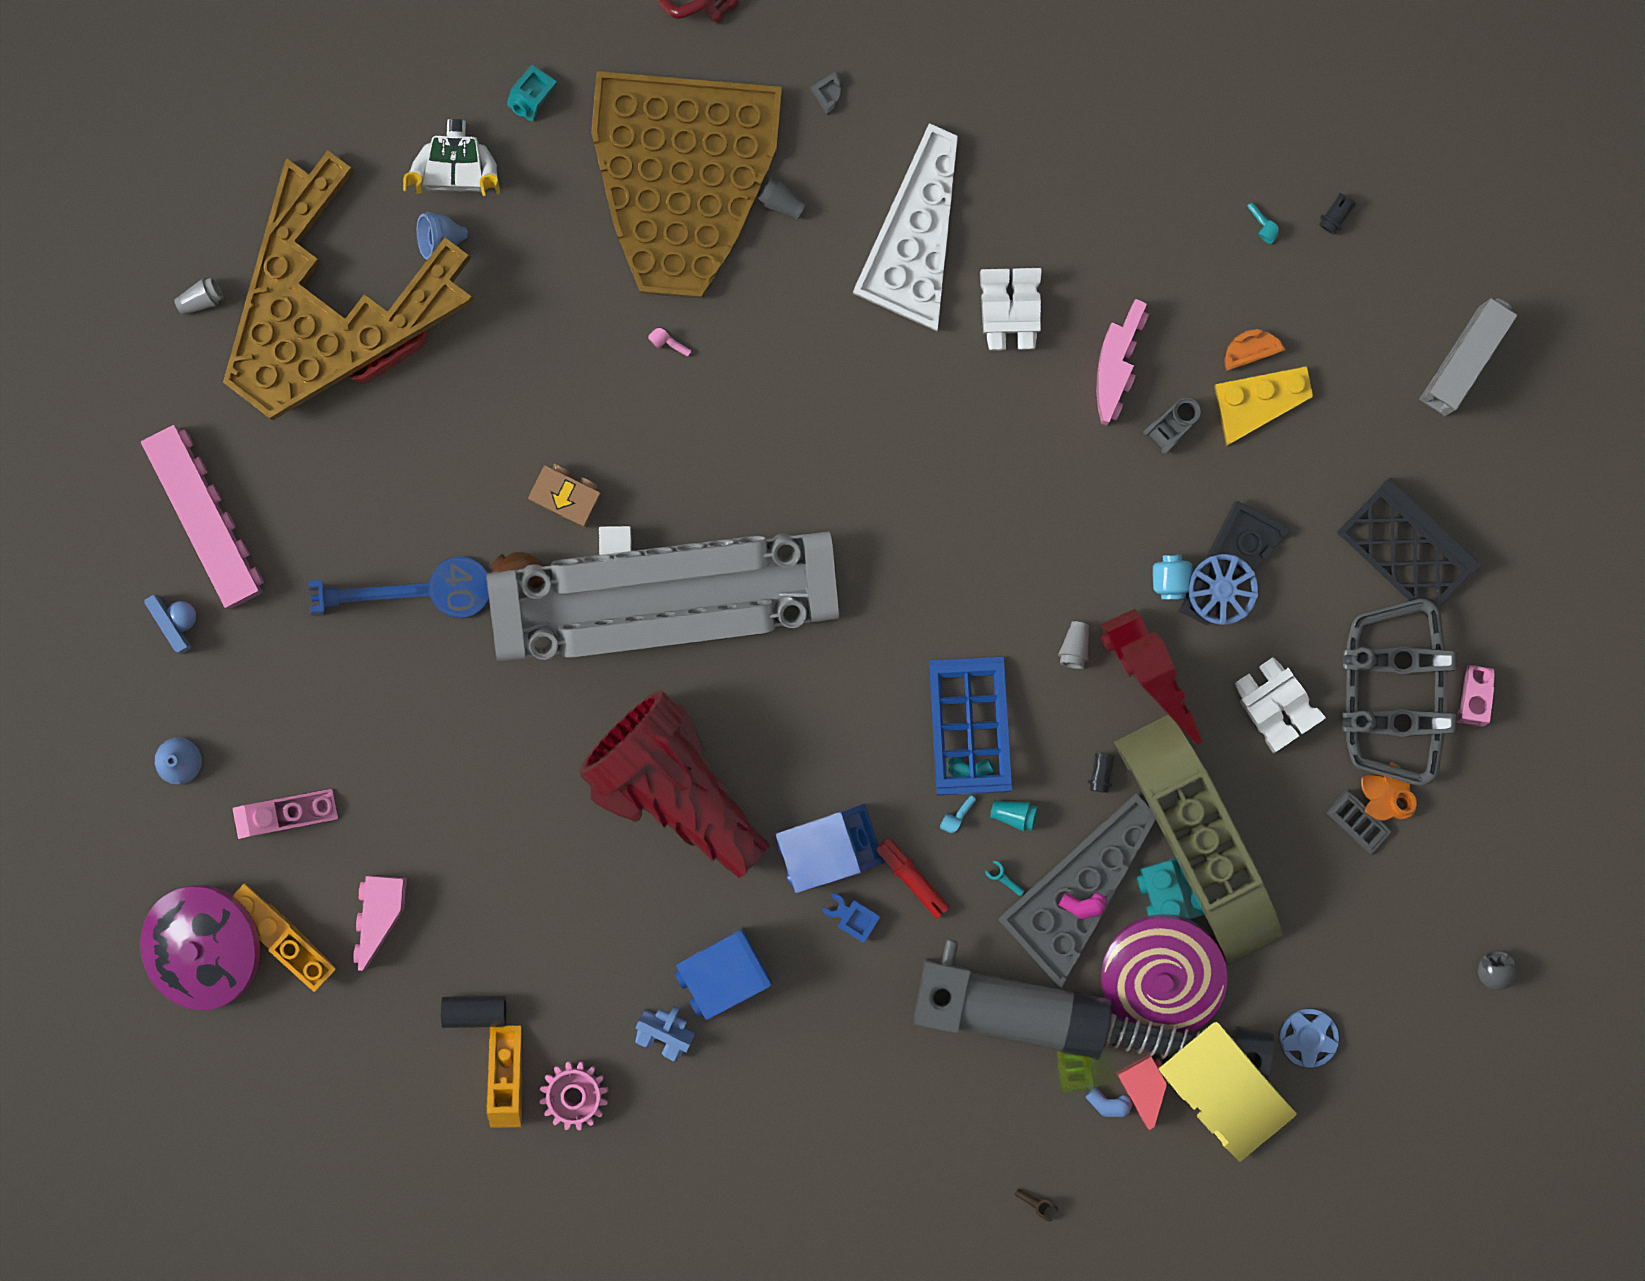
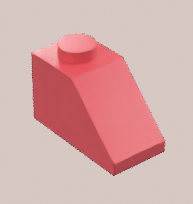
[1116,1054,1167,1130]

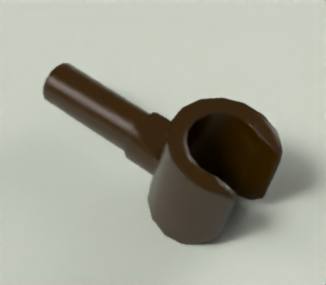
[1015,1189,1058,1222]

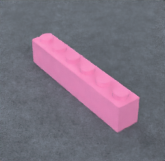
[141,425,264,609]

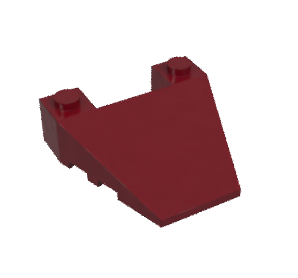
[1100,609,1202,744]

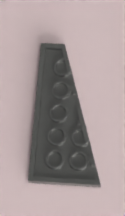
[998,793,1156,989]

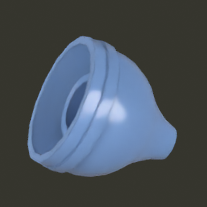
[417,212,468,260]
[154,737,202,785]

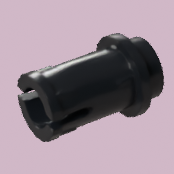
[1319,193,1356,235]
[1088,753,1115,793]

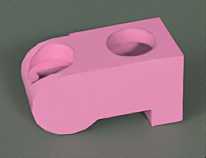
[1456,665,1494,727]

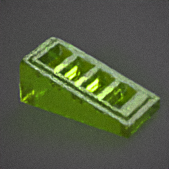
[1057,1050,1093,1093]

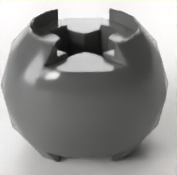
[1477,951,1517,991]

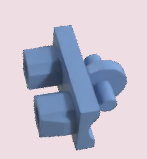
[635,1006,695,1061]

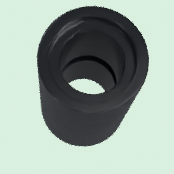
[441,996,507,1028]

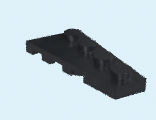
[1178,501,1291,626]

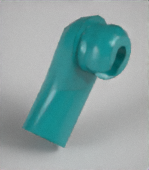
[947,757,995,777]

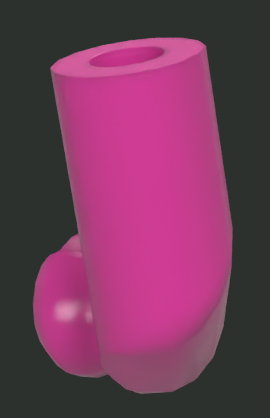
[1058,892,1107,919]

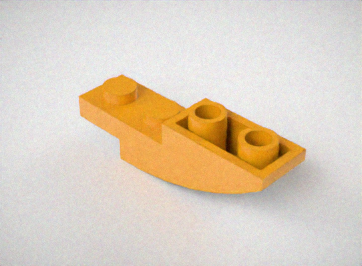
[233,883,336,992]

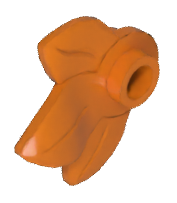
[1361,762,1417,821]

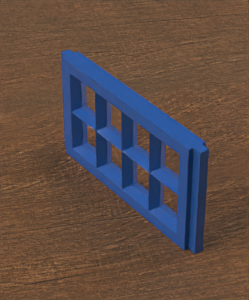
[929,657,1012,796]

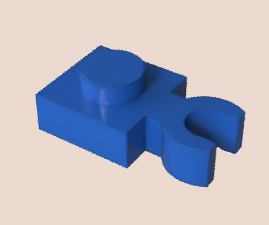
[822,893,880,943]

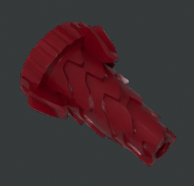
[579,690,770,878]

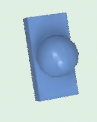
[144,594,196,654]

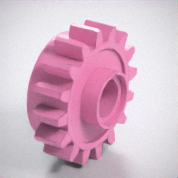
[540,1061,608,1130]

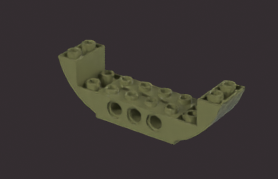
[1114,715,1283,965]

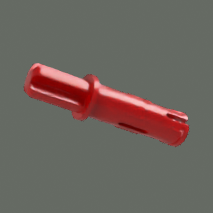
[876,838,950,919]

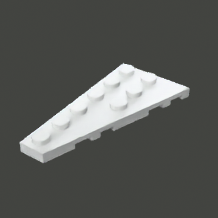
[853,123,957,331]

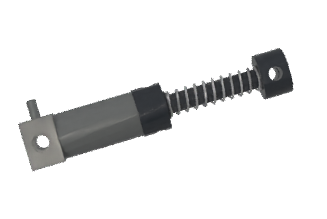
[913,939,1275,1081]

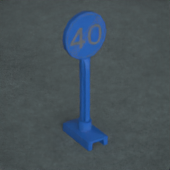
[308,556,489,618]

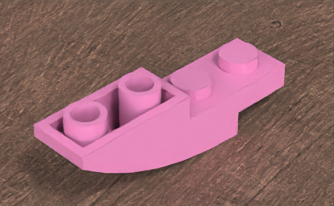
[1096,299,1149,426]

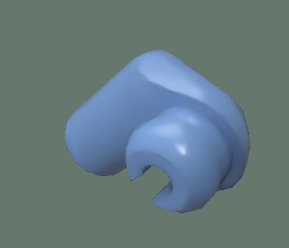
[1085,1087,1133,1118]

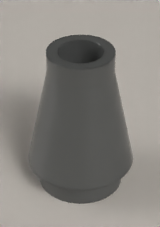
[758,178,806,220]

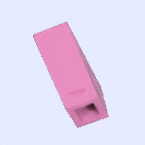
[233,789,338,839]
[354,875,407,971]

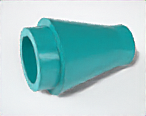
[990,800,1038,832]

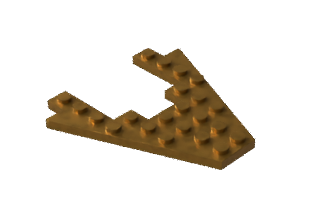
[223,150,475,421]

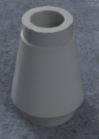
[174,277,224,315]
[1058,621,1089,669]

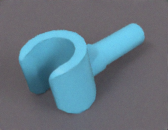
[940,796,977,833]

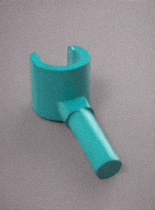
[1247,202,1279,244]
[985,861,1024,896]

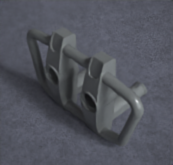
[1342,599,1457,786]

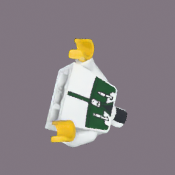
[403,119,500,196]

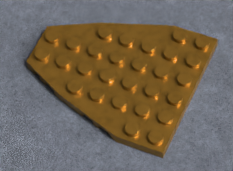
[591,71,782,298]

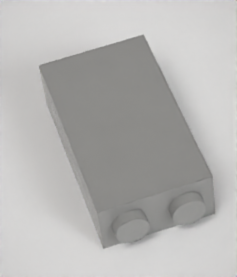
[1419,298,1517,416]

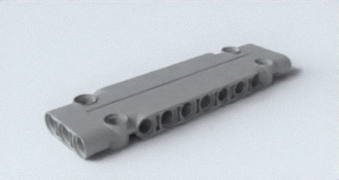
[486,531,839,662]

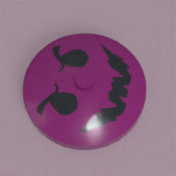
[140,885,260,1010]

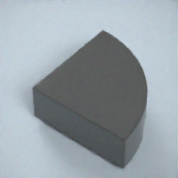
[810,71,841,115]

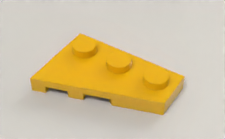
[1214,366,1313,446]

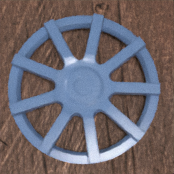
[1189,554,1258,624]

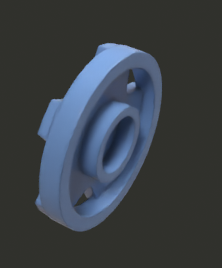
[1280,1009,1339,1068]

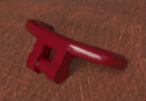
[658,0,739,24]

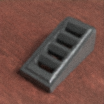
[1324,790,1391,855]

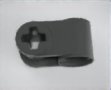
[1142,398,1201,455]

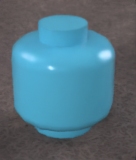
[1153,554,1193,599]

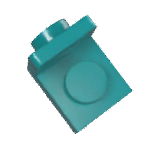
[507,64,557,121]

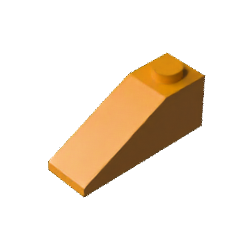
[487,1025,522,1128]

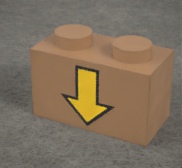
[528,464,602,528]

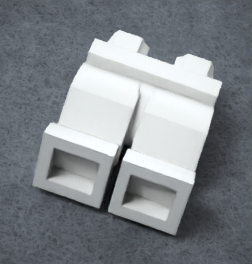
[980,268,1041,351]
[1235,657,1326,753]

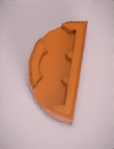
[1224,329,1286,371]

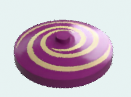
[1101,914,1227,1033]

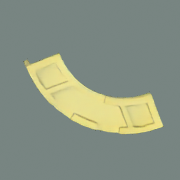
[1158,1022,1297,1162]

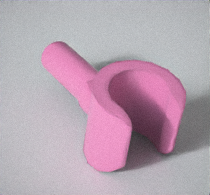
[648,328,691,357]

